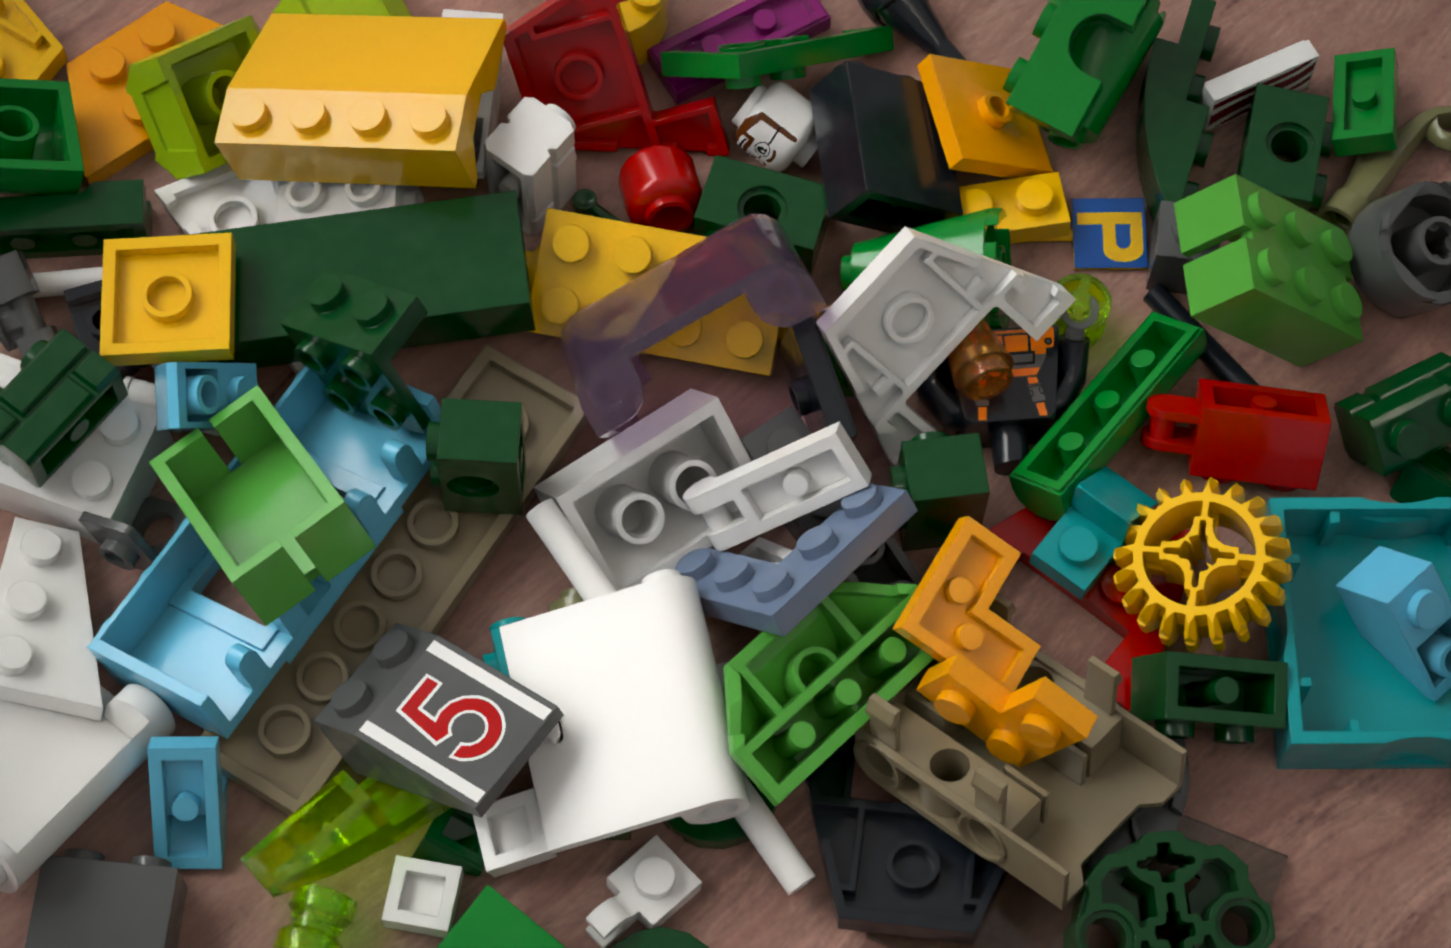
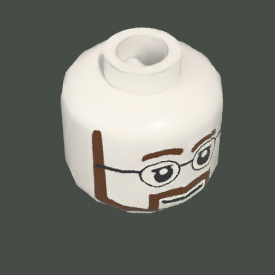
[731,82,818,172]

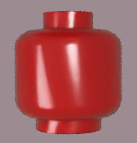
[618,145,703,232]

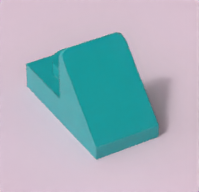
[1029,466,1158,601]

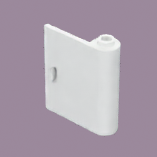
[499,569,751,854]
[0,684,175,893]

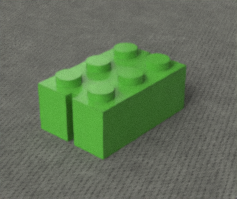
[1174,174,1363,367]
[149,385,376,626]

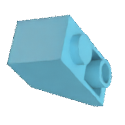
[154,362,259,431]
[1336,545,1451,701]

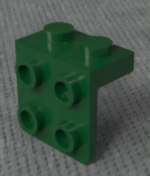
[281,267,431,433]

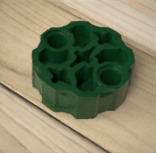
[1063,831,1275,948]

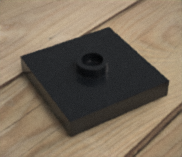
[779,315,858,442]

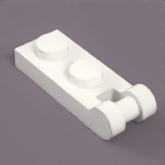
[683,421,872,551]

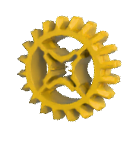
[1113,477,1293,654]

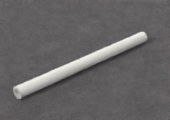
[526,498,816,896]

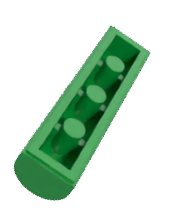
[1009,311,1207,521]

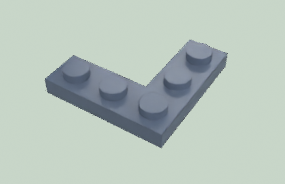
[675,483,918,637]

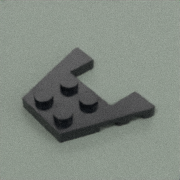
[804,735,1008,944]

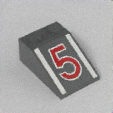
[314,623,564,818]

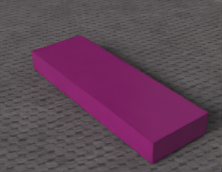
[647,0,831,105]

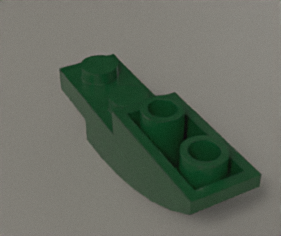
[1136,0,1221,224]

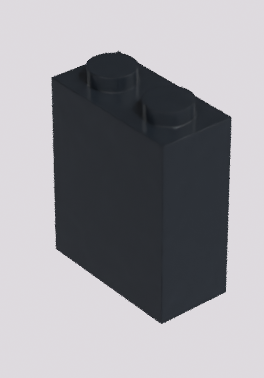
[809,60,963,234]

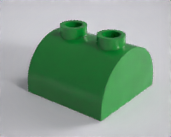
[0,78,84,196]

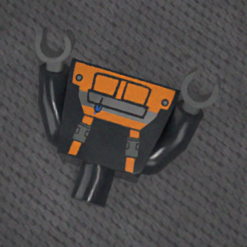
[917,295,1099,476]

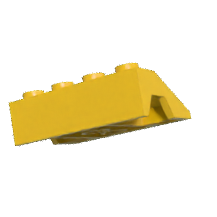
[214,13,507,188]

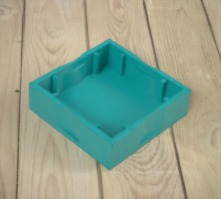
[1264,497,1451,769]

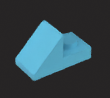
[147,736,229,869]

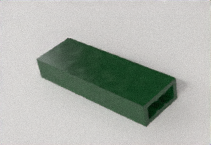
[151,190,535,369]

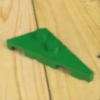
[660,26,894,89]

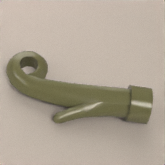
[1317,106,1451,238]

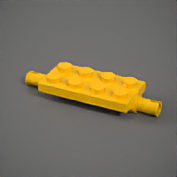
[525,208,830,377]

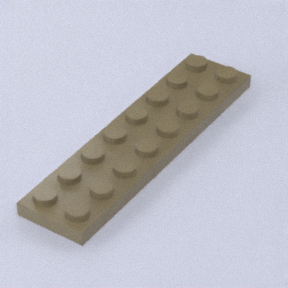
[201,344,592,825]

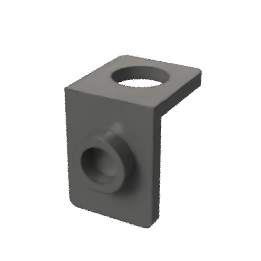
[79,496,186,570]

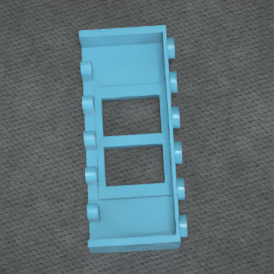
[87,366,441,739]

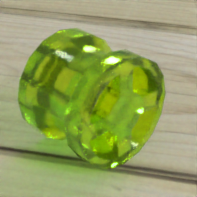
[1053,273,1111,347]

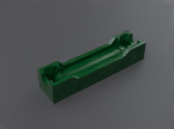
[0,179,152,259]

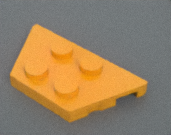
[66,1,223,186]

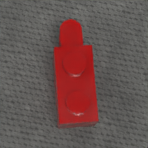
[1140,378,1332,492]

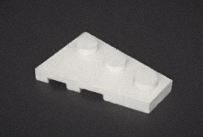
[0,517,103,721]

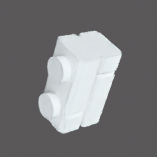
[484,97,577,235]

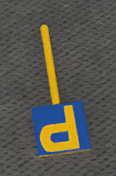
[1028,198,1148,270]

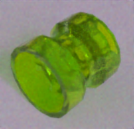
[272,883,358,948]

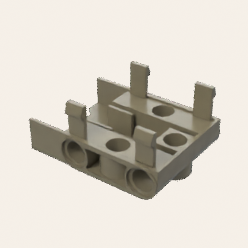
[853,593,1187,910]

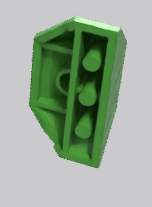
[723,582,934,807]

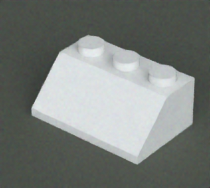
[533,388,751,591]

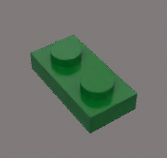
[1331,47,1399,157]

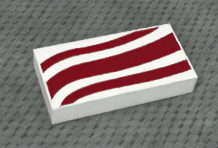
[1198,39,1319,131]

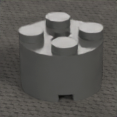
[1348,181,1451,318]

